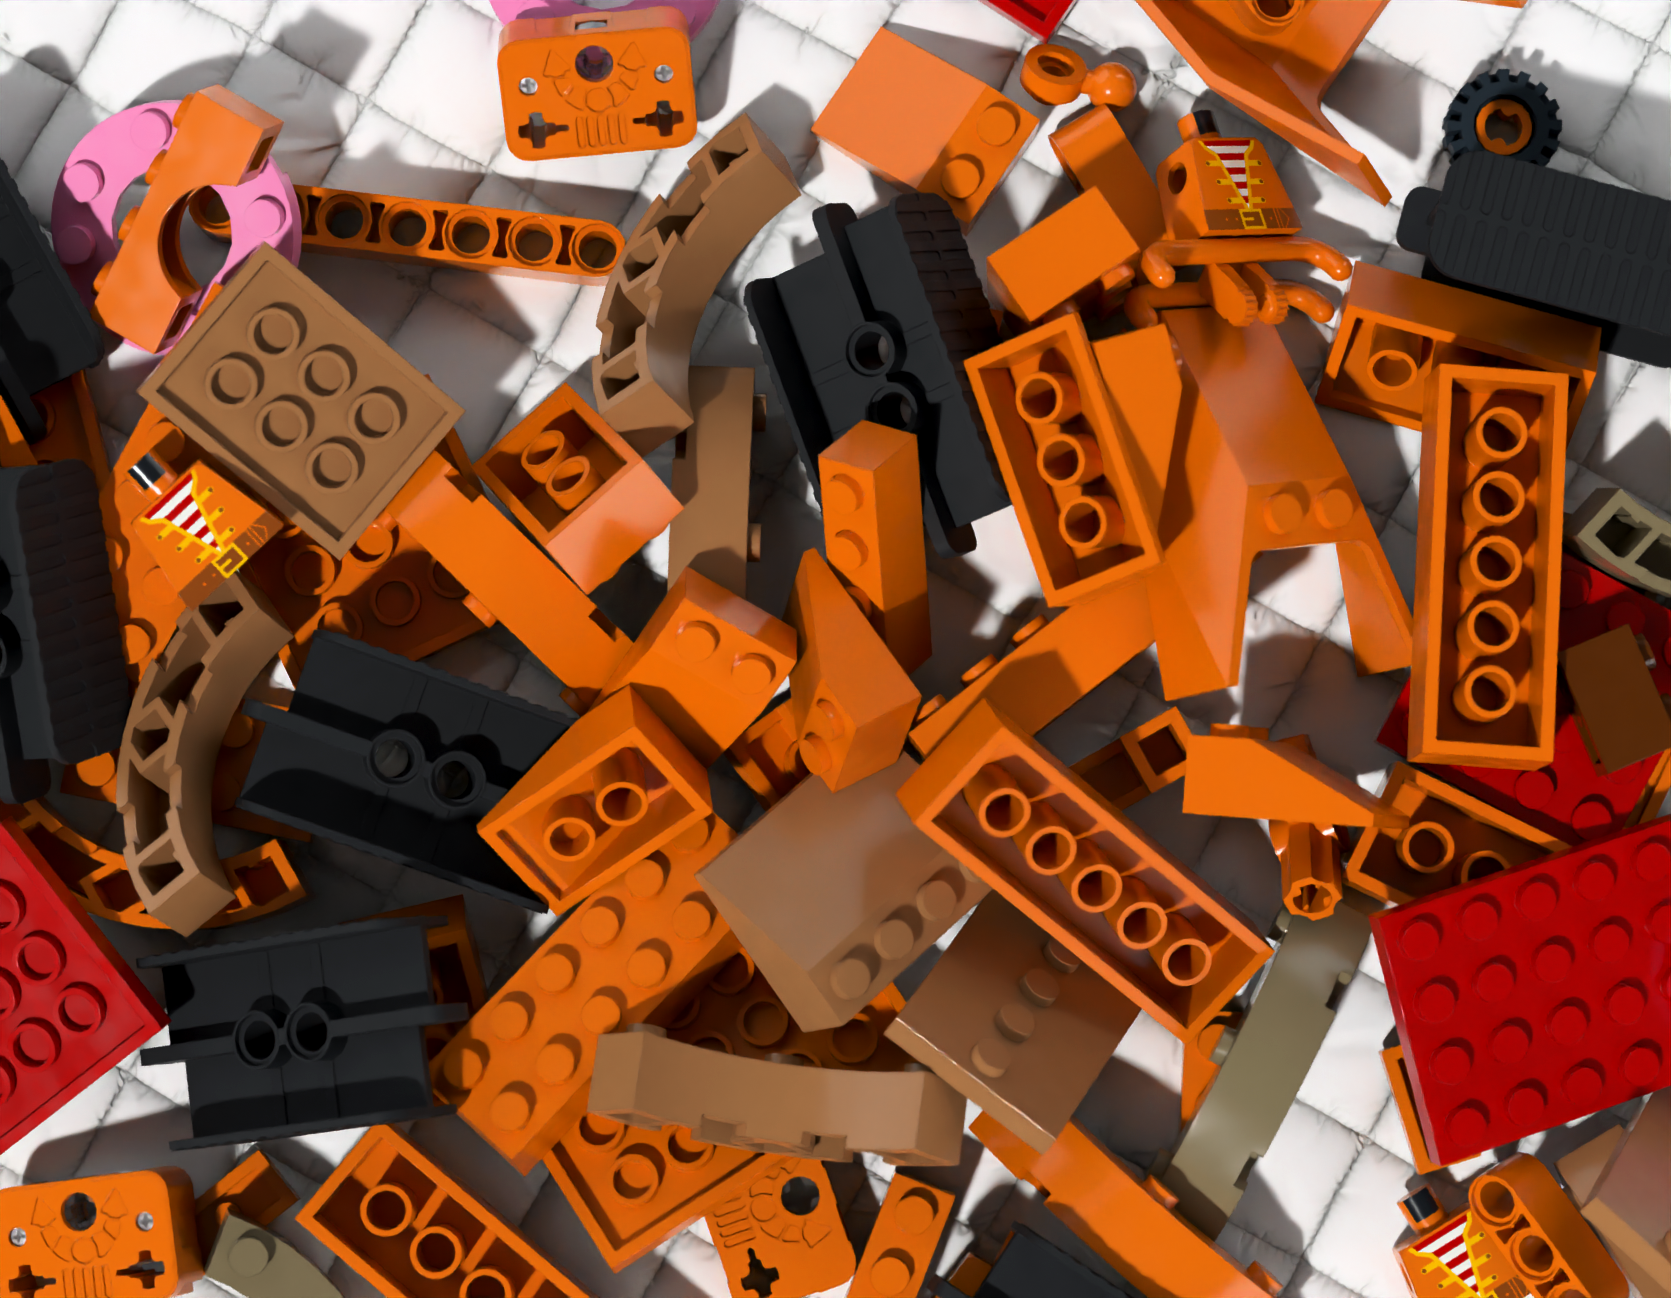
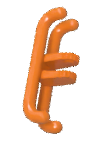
[1124,236,1353,329]

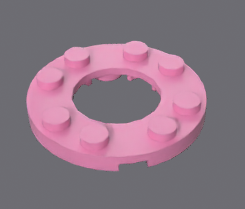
[51,100,302,356]

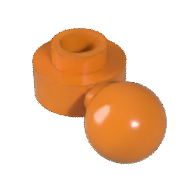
[1020,44,1137,112]

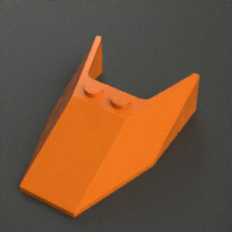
[1135,0,1528,207]
[1145,307,1413,701]

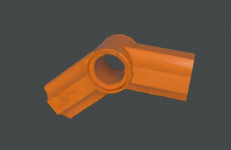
[1268,734,1351,921]

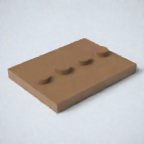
[136,240,466,560]
[884,889,1142,1155]
[1580,1086,1671,1294]

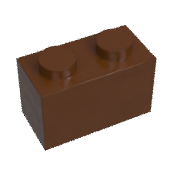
[1556,623,1671,777]

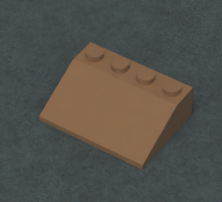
[694,749,993,1033]

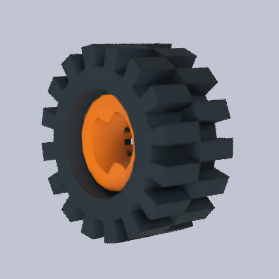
[1442,69,1562,167]

